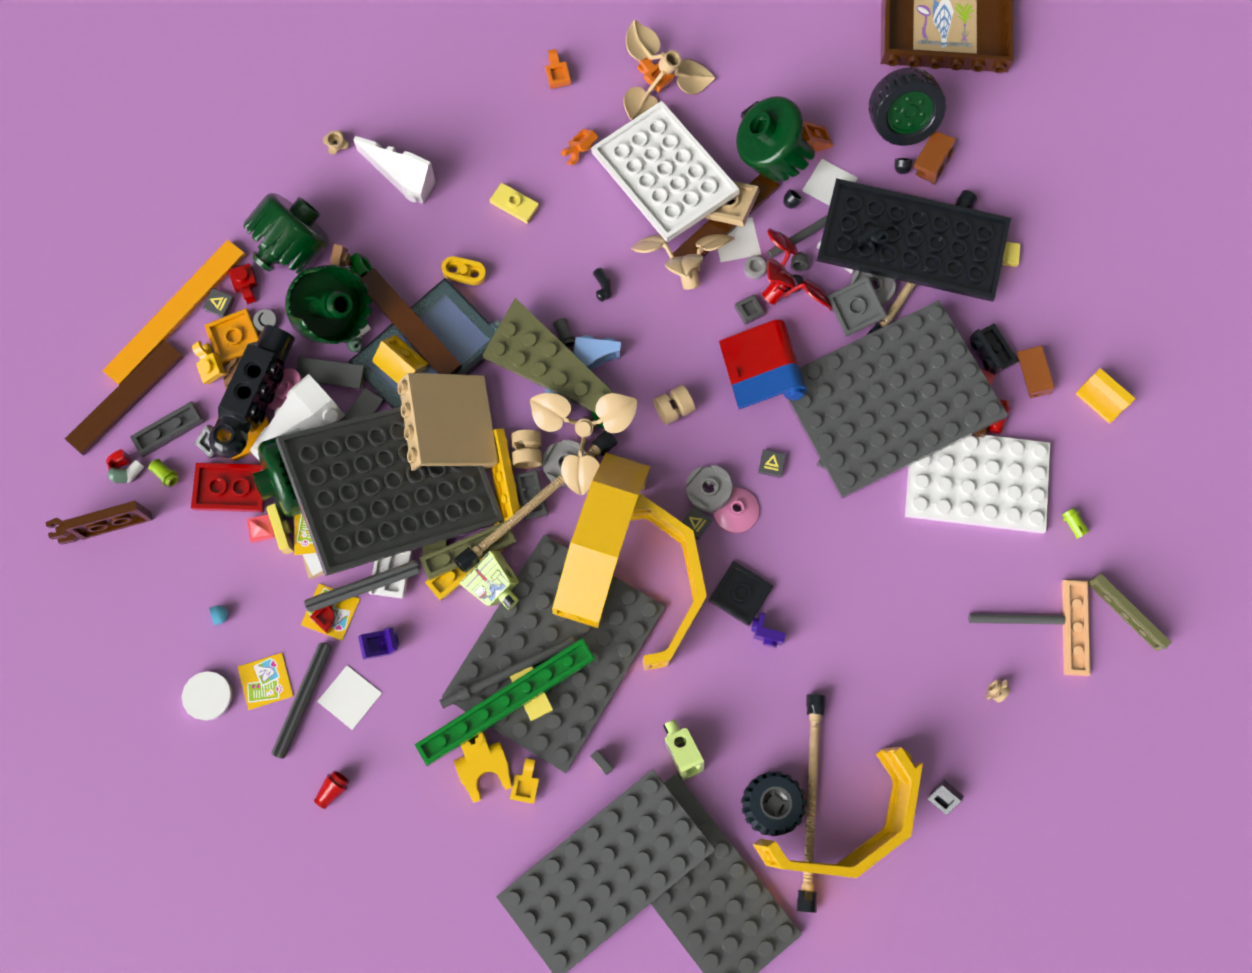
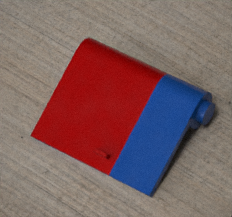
[719,319,807,410]

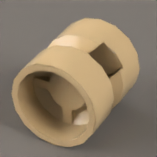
[653,384,695,425]
[511,430,543,469]

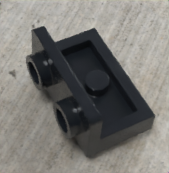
[969,323,1019,375]

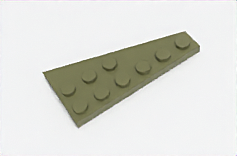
[483,298,613,413]

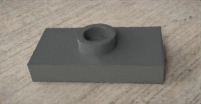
[515,470,548,521]

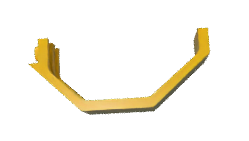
[552,453,651,628]
[631,494,707,671]
[753,747,923,878]

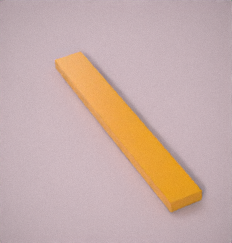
[102,240,246,385]

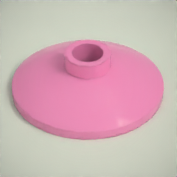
[267,368,302,411]
[713,487,759,533]

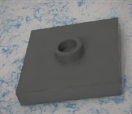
[827,276,888,337]

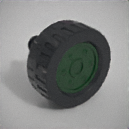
[868,67,946,146]

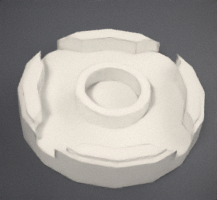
[182,671,233,721]

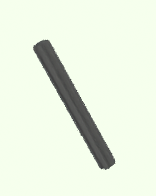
[304,561,420,612]
[271,642,332,759]

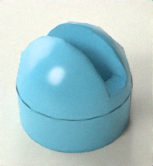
[209,605,228,626]

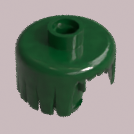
[736,96,815,181]
[243,193,329,274]
[285,265,372,344]
[252,429,303,517]

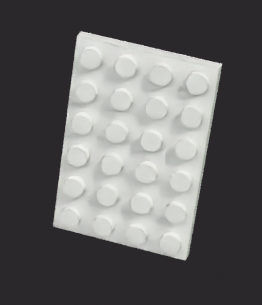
[591,101,740,243]
[905,435,1050,534]

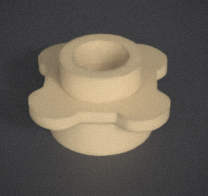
[323,130,349,155]
[985,679,1010,702]

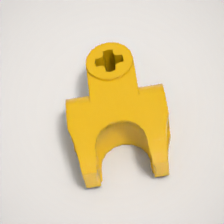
[454,732,512,803]

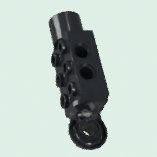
[208,325,295,458]

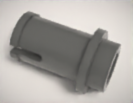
[553,318,575,348]

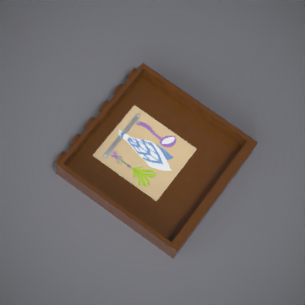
[880,0,1014,73]

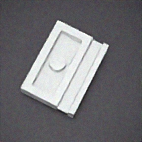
[368,551,413,599]

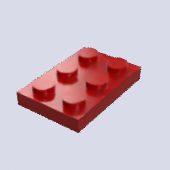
[191,463,265,512]

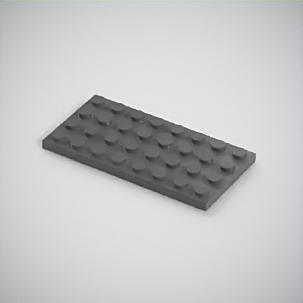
[496,769,716,973]
[650,774,802,973]

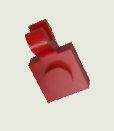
[228,263,258,305]

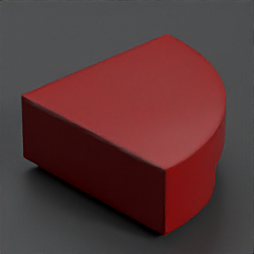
[106,449,132,470]
[310,605,335,634]

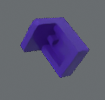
[751,613,786,648]
[358,627,399,660]

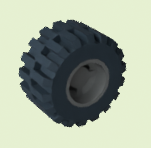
[741,771,807,836]

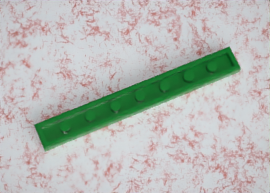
[414,638,596,766]

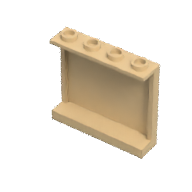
[398,373,498,471]

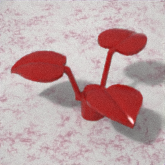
[762,228,833,311]

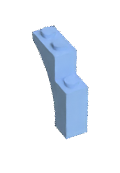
[545,335,621,422]

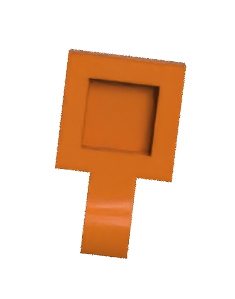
[545,49,571,89]
[637,57,675,93]
[560,129,598,165]

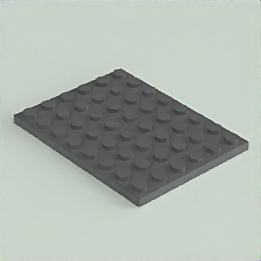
[787,300,1008,499]
[276,407,504,576]
[442,535,665,773]

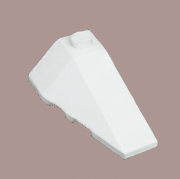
[353,136,436,204]
[250,374,345,461]

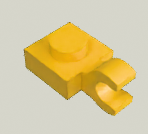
[192,341,226,384]
[510,758,539,804]

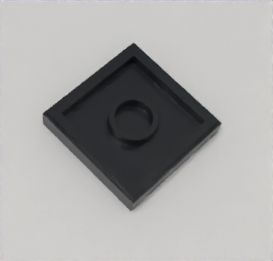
[709,561,774,626]

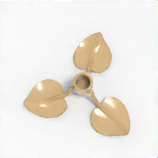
[623,20,715,120]
[631,234,735,290]
[530,393,637,495]

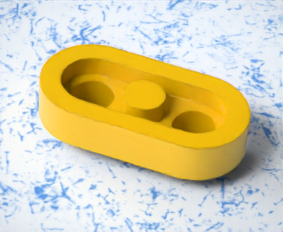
[441,256,486,286]

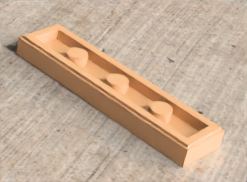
[1062,580,1090,676]

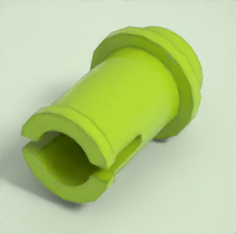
[148,459,179,487]
[1062,508,1090,539]

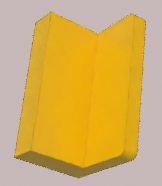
[372,335,429,384]
[1076,368,1136,423]

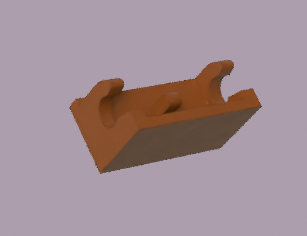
[914,131,956,185]
[1016,345,1055,398]

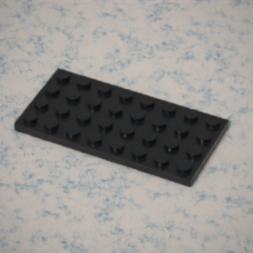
[816,178,1011,302]

